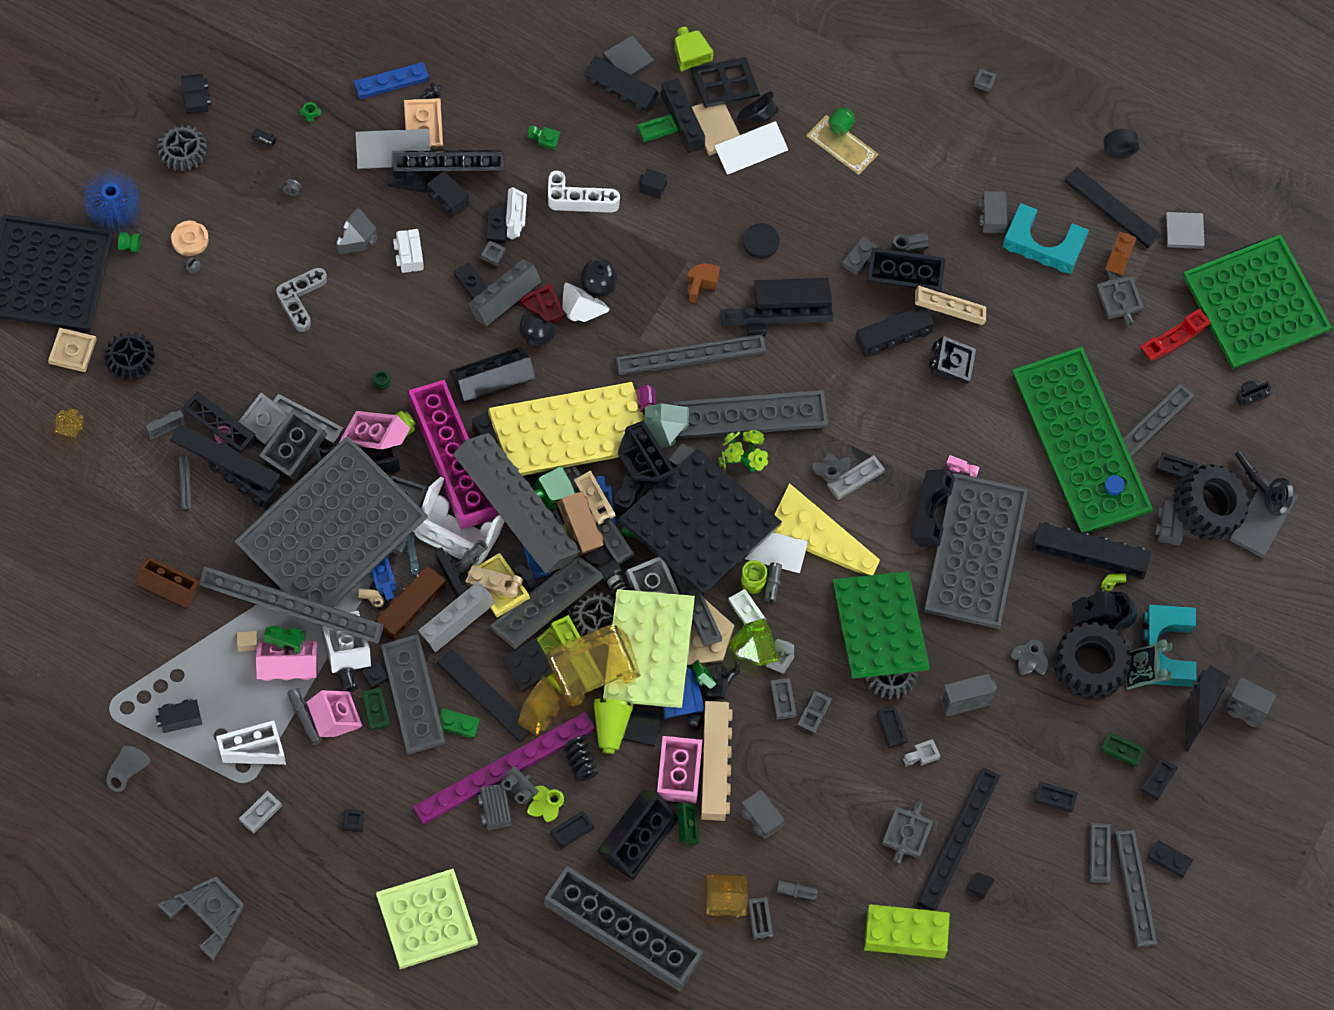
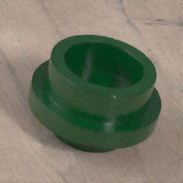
[372,371,391,390]

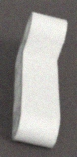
[548,171,620,212]

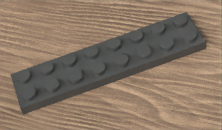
[673,390,828,439]

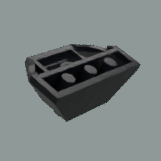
[618,420,676,482]

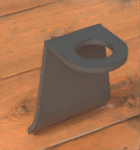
[107,746,151,792]

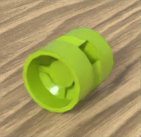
[741,560,767,594]

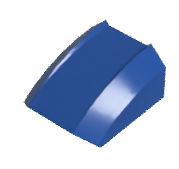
[662,668,705,720]

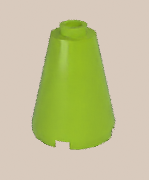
[594,699,633,754]

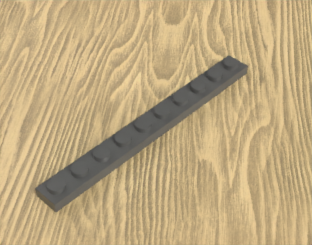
[199,566,384,643]

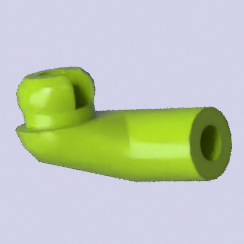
[1101,573,1126,592]

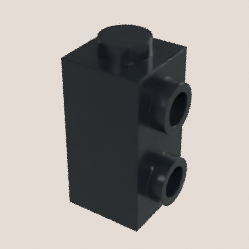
[155,699,203,733]

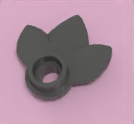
[813,453,851,483]
[1010,639,1048,676]

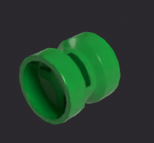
[118,232,141,252]

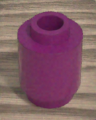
[637,385,657,414]

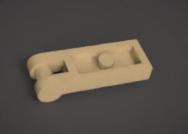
[574,471,616,525]
[465,565,523,598]

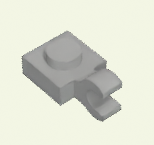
[903,739,941,766]

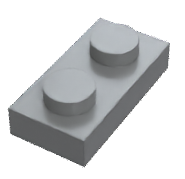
[239,791,282,834]

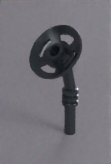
[1235,450,1293,516]

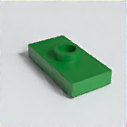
[637,114,678,143]

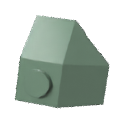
[644,403,689,449]

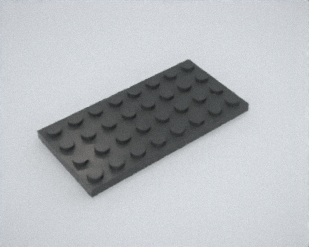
[924,473,1028,629]

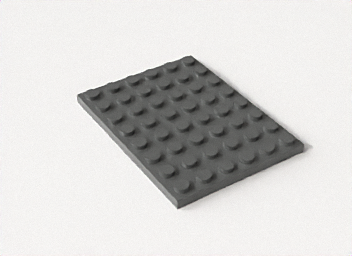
[235,435,428,624]

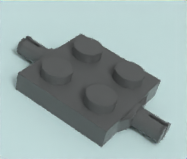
[1096,270,1144,326]
[882,801,934,864]

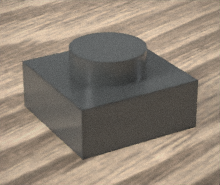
[973,69,997,92]
[481,241,506,266]

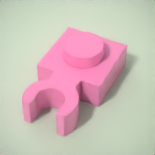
[945,455,979,477]

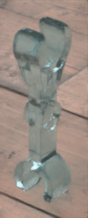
[407,532,419,574]

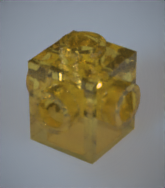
[54,407,84,438]

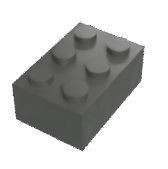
[259,409,327,481]

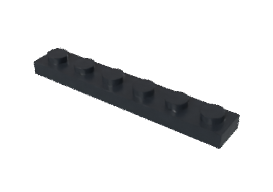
[720,306,833,326]

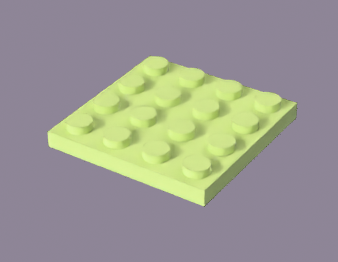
[376,869,478,969]

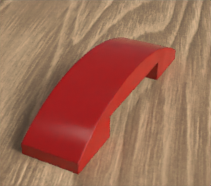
[1140,308,1211,361]

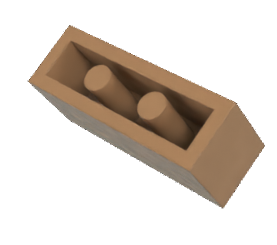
[556,491,603,556]

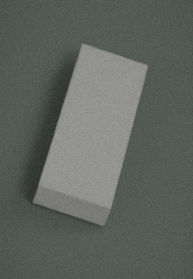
[827,455,885,500]

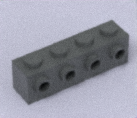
[468,259,542,326]

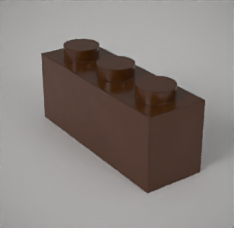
[136,556,200,609]

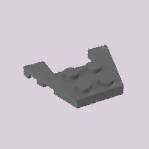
[158,877,244,961]

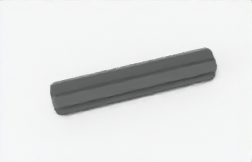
[179,456,191,510]

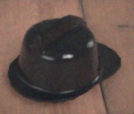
[738,92,779,122]

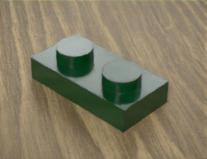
[362,688,390,731]
[1100,732,1145,767]
[677,802,699,846]

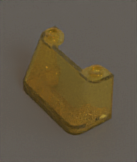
[546,625,641,706]

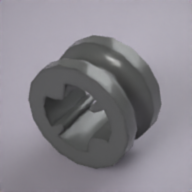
[283,179,301,196]

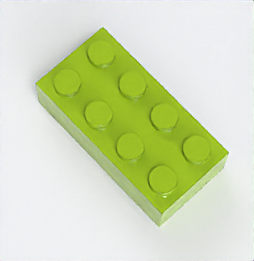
[864,904,950,959]

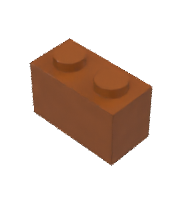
[1106,232,1137,275]

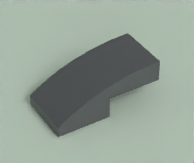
[797,691,832,733]

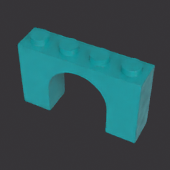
[1003,203,1089,274]
[1143,605,1196,687]

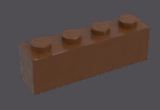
[376,566,446,641]

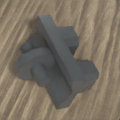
[500,766,539,804]

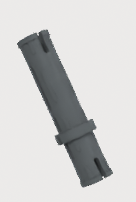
[287,688,323,745]

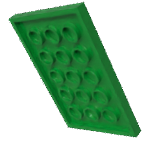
[832,571,930,679]

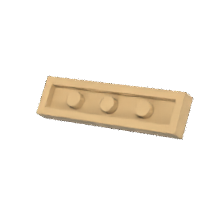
[915,286,986,325]

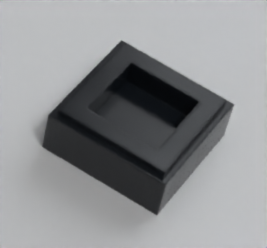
[342,809,365,832]

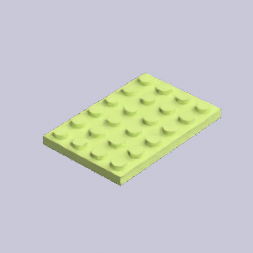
[603,589,695,708]

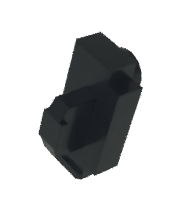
[1236,380,1272,407]

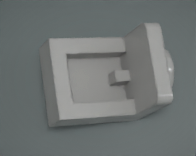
[766,639,794,673]

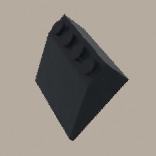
[1185,665,1231,751]

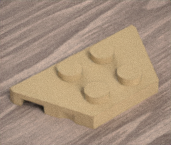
[687,599,734,666]

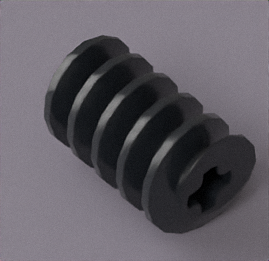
[563,736,598,781]

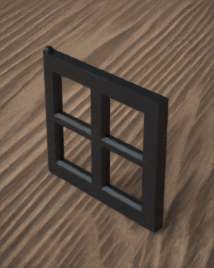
[691,57,760,108]

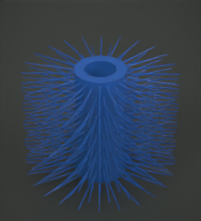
[82,168,142,232]

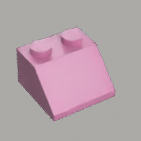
[307,691,362,737]

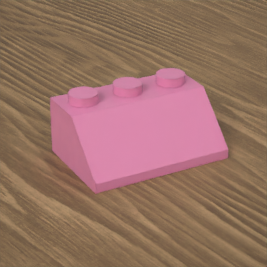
[339,411,410,449]
[256,641,317,681]

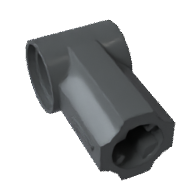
[890,233,929,253]

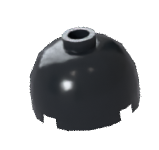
[581,258,618,297]
[519,315,558,348]
[1102,591,1138,631]

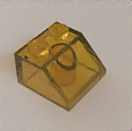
[517,676,560,736]
[706,874,748,917]

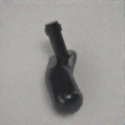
[725,661,740,686]

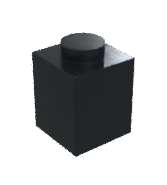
[638,168,668,199]

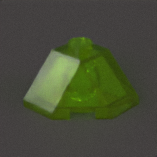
[729,618,779,666]

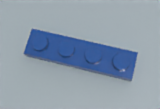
[354,62,429,100]

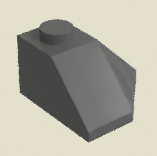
[336,208,378,254]

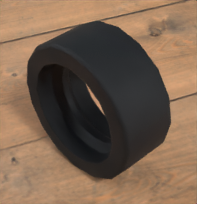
[1104,129,1140,158]

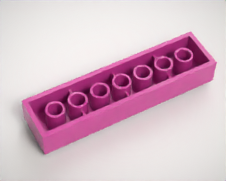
[408,380,498,530]

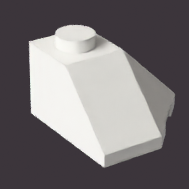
[562,282,609,322]

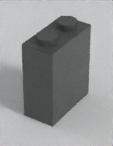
[940,674,997,717]

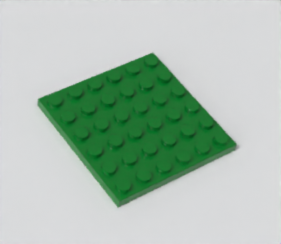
[1182,234,1332,370]

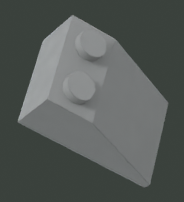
[625,557,680,595]

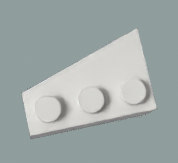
[216,720,286,764]

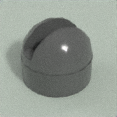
[186,257,201,274]

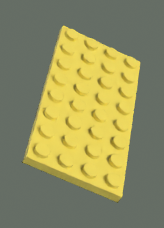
[488,382,644,476]

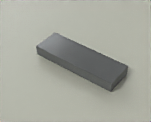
[1089,823,1111,883]

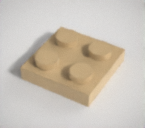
[48,328,97,372]

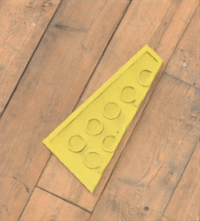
[773,483,880,576]

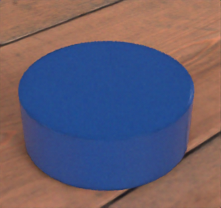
[1105,475,1125,495]

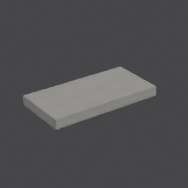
[356,129,430,169]

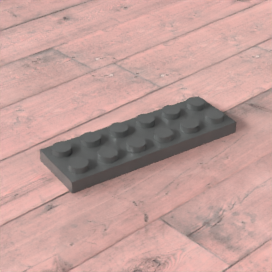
[490,556,603,649]
[381,634,446,755]

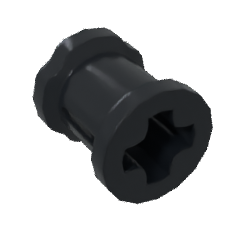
[337,668,358,692]

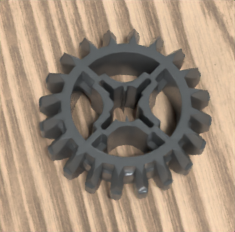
[157,124,207,172]
[572,592,616,644]
[866,672,918,700]

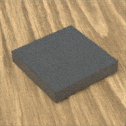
[603,35,654,76]

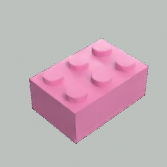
[657,736,702,804]

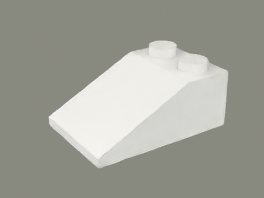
[321,611,371,673]

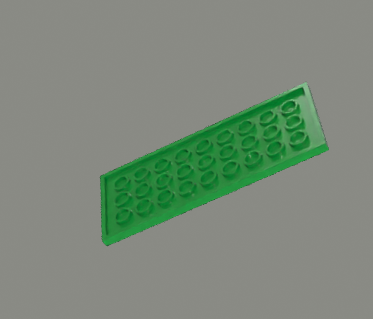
[1012,347,1153,533]

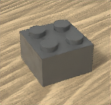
[1224,677,1277,728]

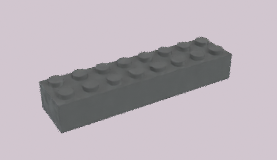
[453,433,581,574]
[544,866,703,991]

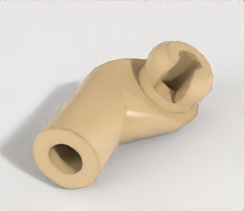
[358,589,384,608]

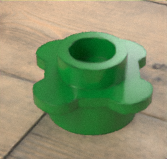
[299,102,321,122]

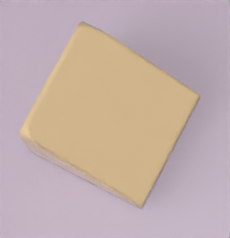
[237,631,257,652]

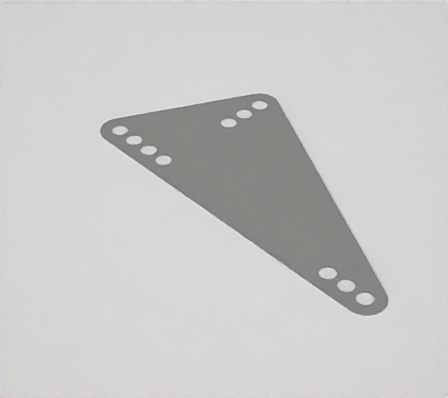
[109,555,389,783]

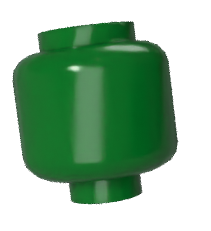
[828,107,855,135]

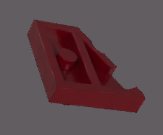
[519,284,566,323]

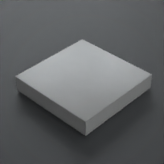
[1165,212,1205,249]
[238,393,288,445]

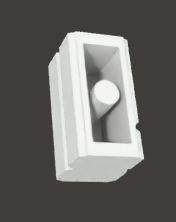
[393,229,424,273]

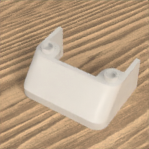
[414,477,505,566]

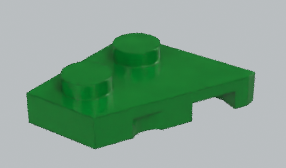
[263,626,306,654]

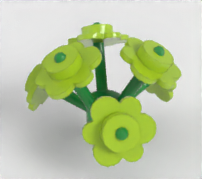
[717,430,768,472]

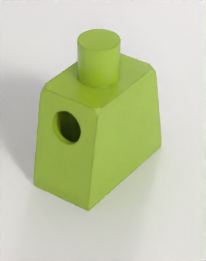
[674,27,713,71]

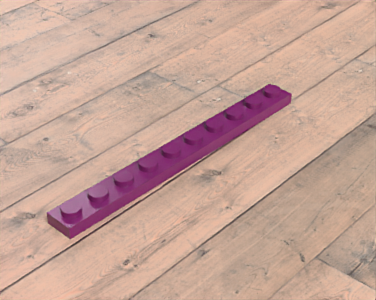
[413,712,595,825]

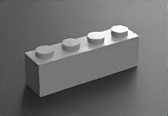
[418,581,495,653]

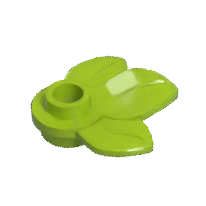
[527,786,564,823]

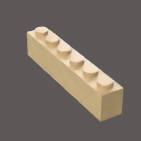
[701,701,732,821]

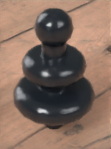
[420,83,442,99]

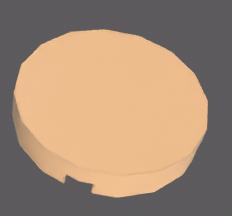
[171,221,209,256]

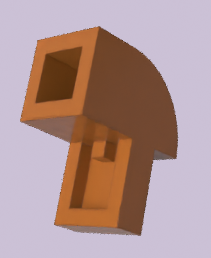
[686,264,721,304]

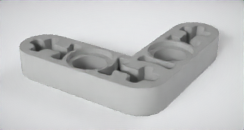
[276,268,327,332]

